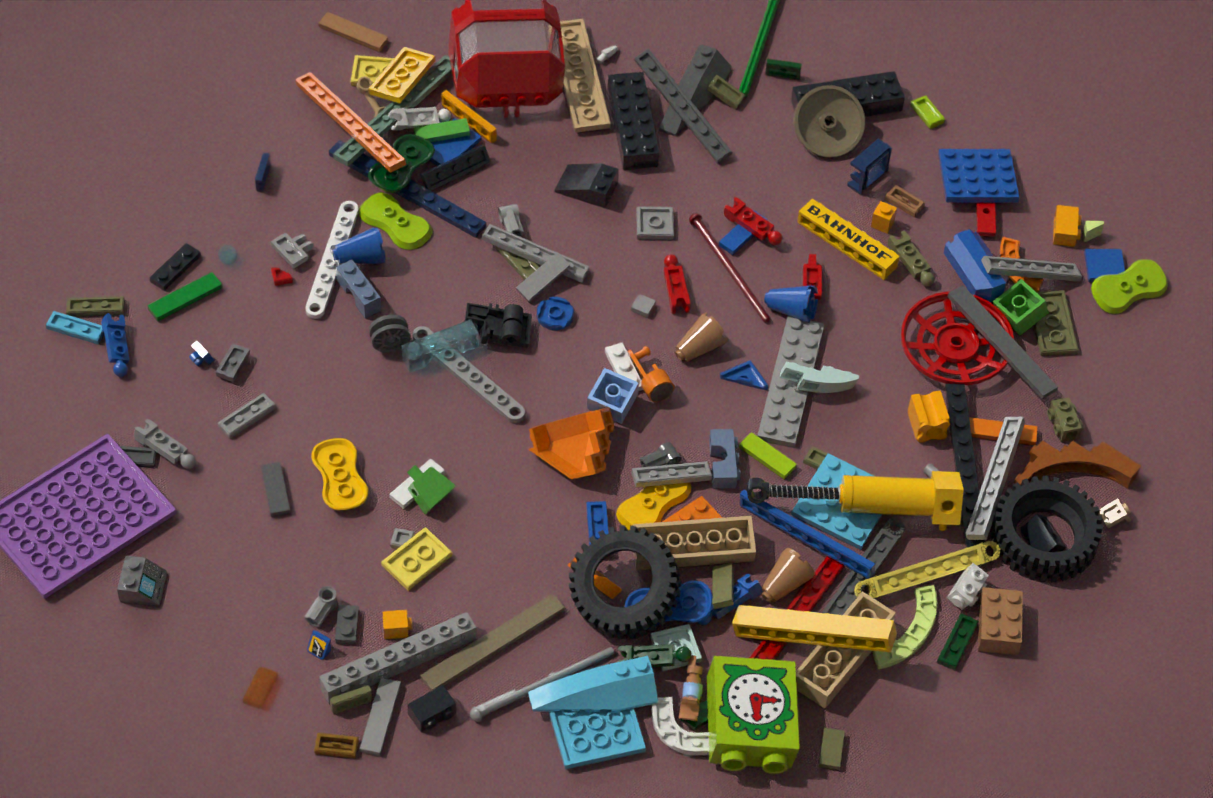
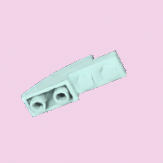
[780,361,859,393]

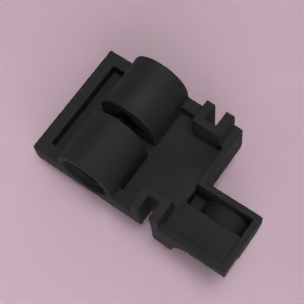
[464,303,532,349]

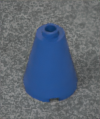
[332,227,386,264]
[764,285,818,323]

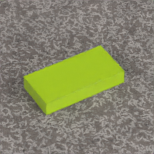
[910,95,945,129]

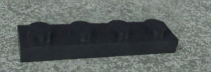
[420,145,491,191]

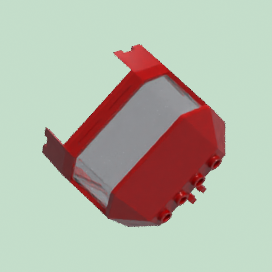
[448,0,565,118]

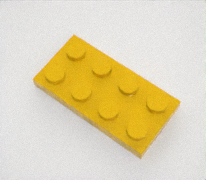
[369,47,435,103]

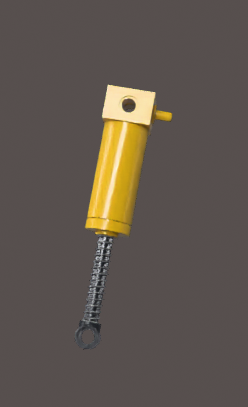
[746,471,964,531]

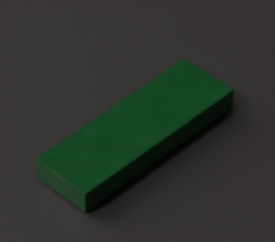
[937,613,979,671]

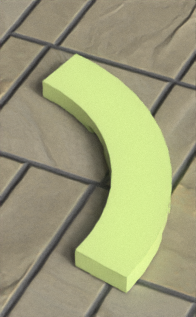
[872,585,937,670]

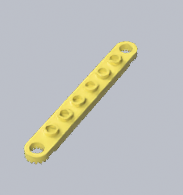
[854,541,1000,598]

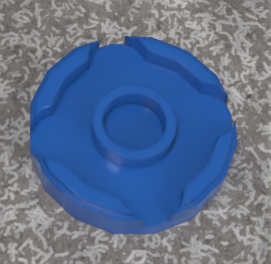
[537,297,574,330]

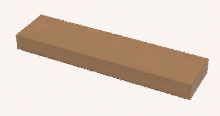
[319,12,388,52]

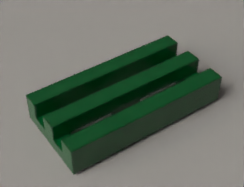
[765,58,802,80]

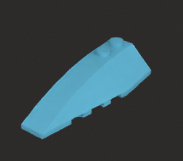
[528,656,658,712]

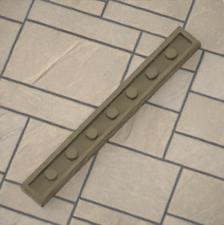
[421,593,565,691]

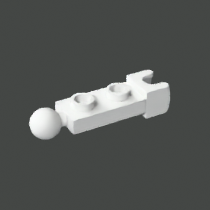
[388,107,451,131]

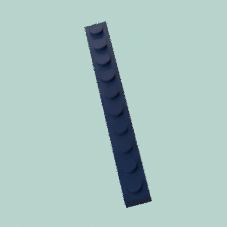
[329,140,486,238]

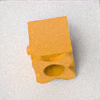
[907,390,950,443]

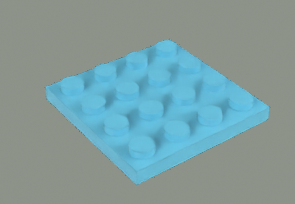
[791,453,882,550]
[549,708,646,769]

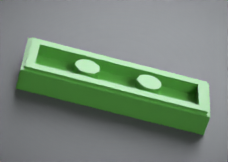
[413,118,470,142]

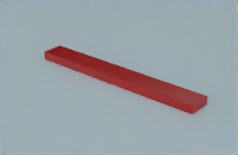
[749,556,845,660]

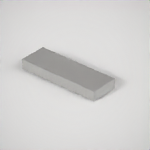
[516,252,570,302]
[218,393,276,439]

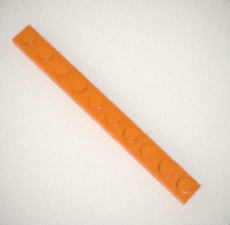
[295,72,406,173]

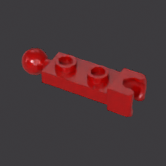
[724,197,783,245]
[663,254,690,314]

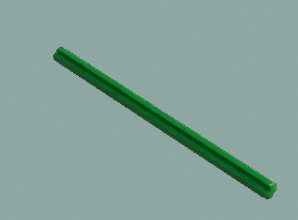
[739,0,780,98]

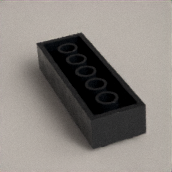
[791,71,905,123]
[608,72,659,170]

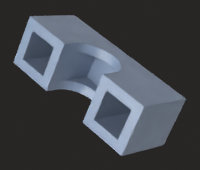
[336,259,381,319]
[709,429,741,489]

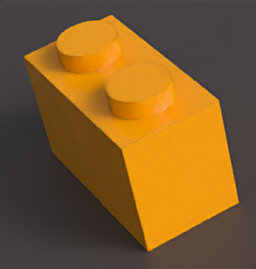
[1053,205,1082,247]

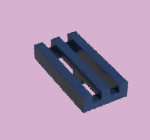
[255,152,271,193]

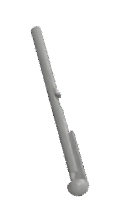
[470,647,614,722]

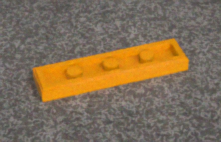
[442,90,497,143]

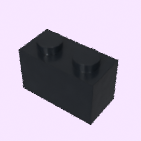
[407,685,456,732]

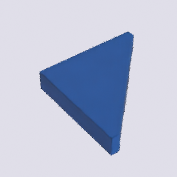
[720,360,768,390]

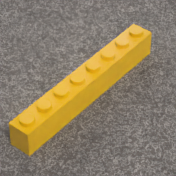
[732,605,897,652]

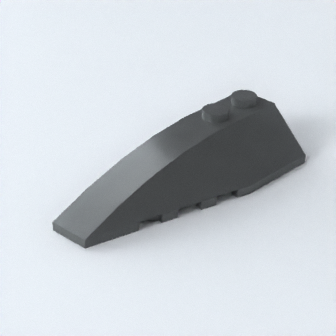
[659,44,732,136]

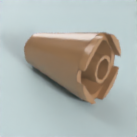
[675,312,728,362]
[761,547,815,602]

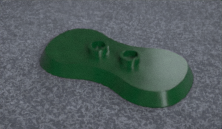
[368,134,435,193]

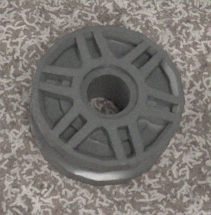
[369,314,411,353]

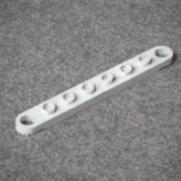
[306,201,358,320]

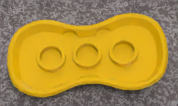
[311,438,368,510]
[616,482,691,530]

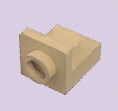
[1099,499,1131,529]

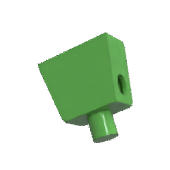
[407,465,456,514]

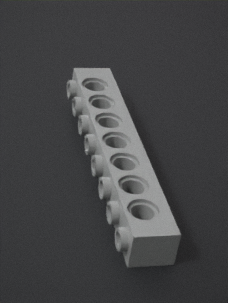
[319,612,476,704]

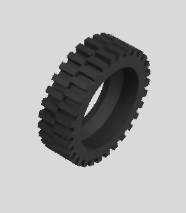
[991,476,1103,583]
[568,525,681,639]

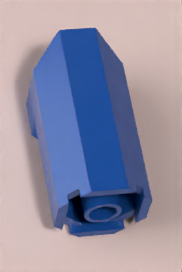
[944,229,1008,305]

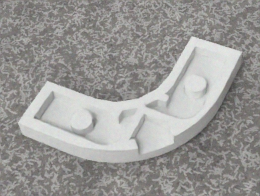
[651,697,709,755]

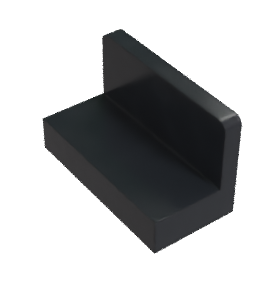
[1021,514,1066,552]

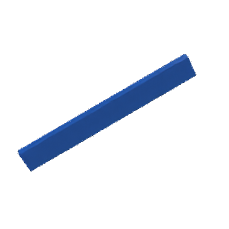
[740,490,875,579]

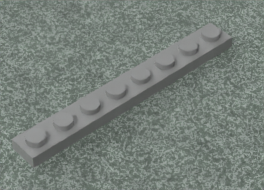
[966,417,1025,540]

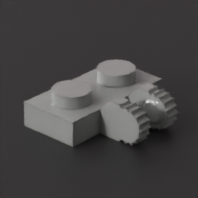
[271,233,314,269]

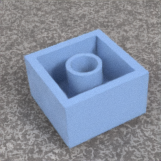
[587,368,639,424]

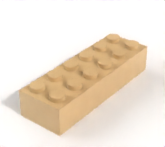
[633,516,756,570]
[796,591,896,708]

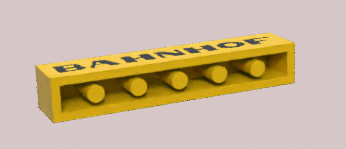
[797,198,899,280]

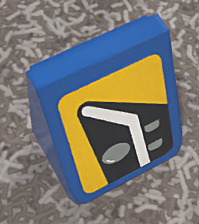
[307,630,332,660]

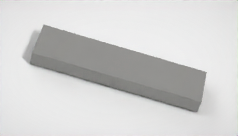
[631,461,712,487]
[360,678,401,756]

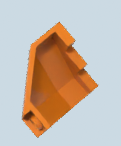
[528,407,614,479]

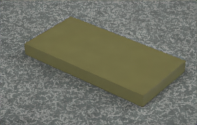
[1033,291,1078,356]

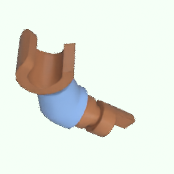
[679,655,703,721]

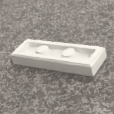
[389,459,445,509]

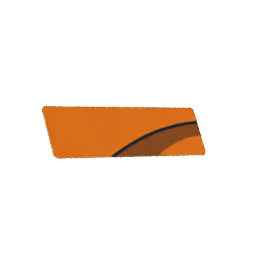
[567,558,622,599]

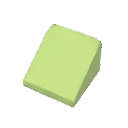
[1083,221,1104,242]

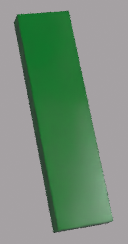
[147,272,222,322]

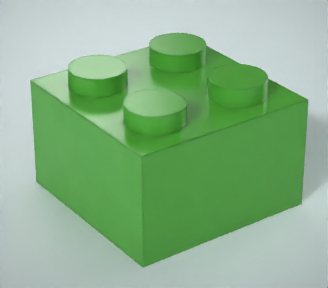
[993,279,1049,335]

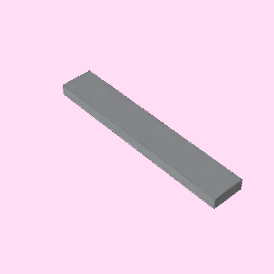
[481,224,590,283]
[981,256,1082,281]

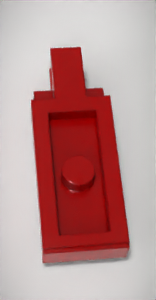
[803,254,822,300]

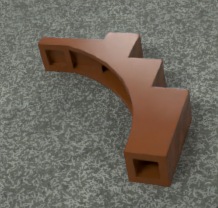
[1013,440,1141,489]

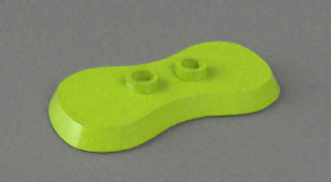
[359,192,433,250]
[1091,259,1168,314]

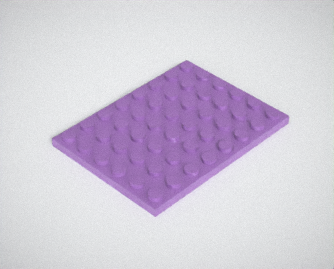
[0,433,177,599]

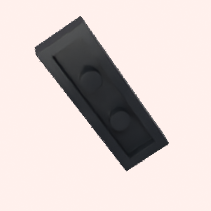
[149,243,201,291]

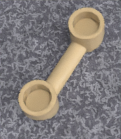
[356,77,386,117]

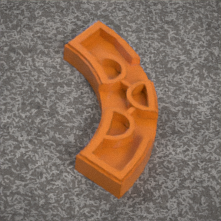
[1000,237,1044,293]

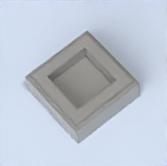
[631,294,656,318]
[390,528,415,549]

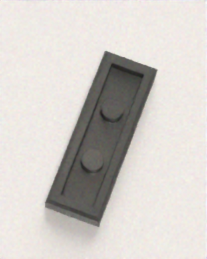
[261,462,290,517]

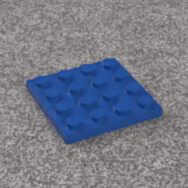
[938,149,1019,203]

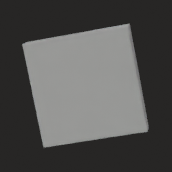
[636,207,674,240]

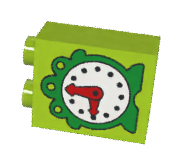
[707,656,799,774]

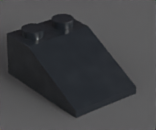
[554,163,619,208]

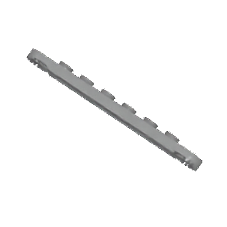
[413,326,525,424]

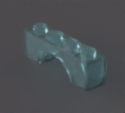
[401,319,479,373]

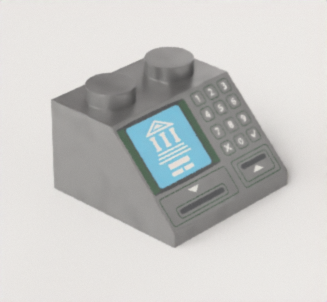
[117,556,167,607]

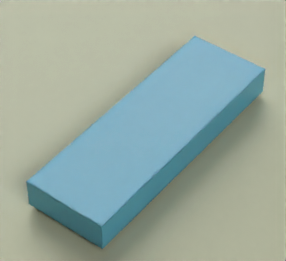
[46,311,104,345]

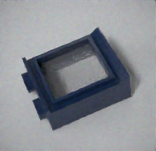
[847,138,892,195]

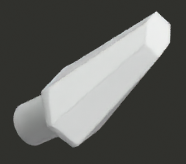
[597,45,619,64]

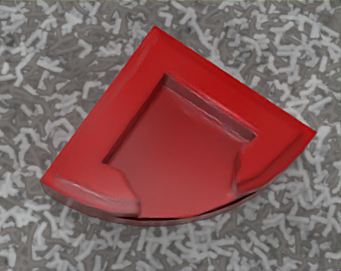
[271,268,293,286]

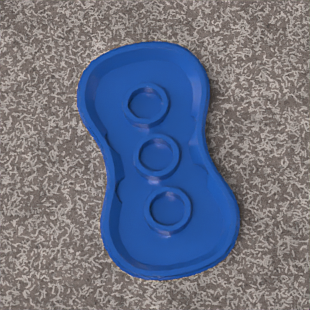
[625,581,713,630]

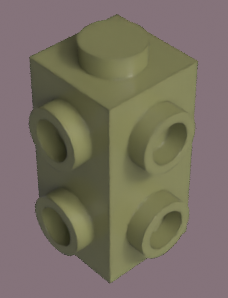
[1047,397,1083,442]

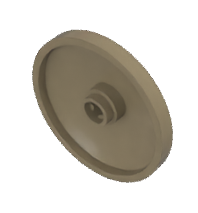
[793,85,865,158]

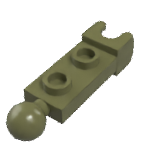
[888,231,935,287]

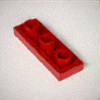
[976,203,996,237]

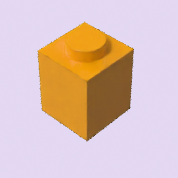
[871,201,897,234]
[383,610,412,639]

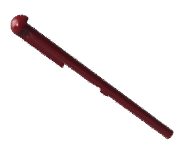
[689,213,770,323]

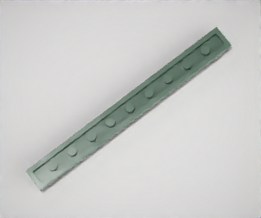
[333,55,457,167]

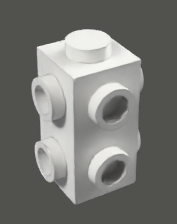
[947,563,989,610]

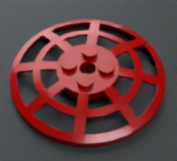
[901,292,1014,386]

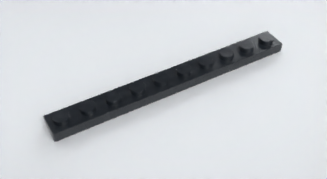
[945,384,987,551]

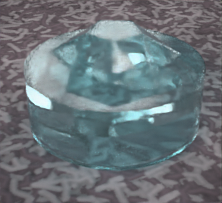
[218,245,238,265]

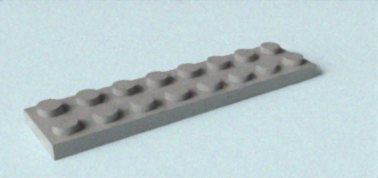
[757,316,824,448]

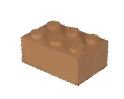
[978,587,1023,655]

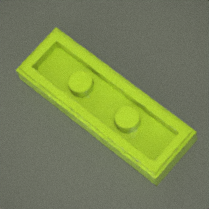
[739,432,797,479]

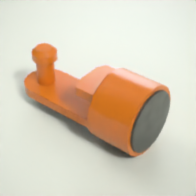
[627,346,675,402]

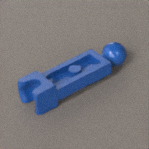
[101,313,130,377]
[698,574,762,625]

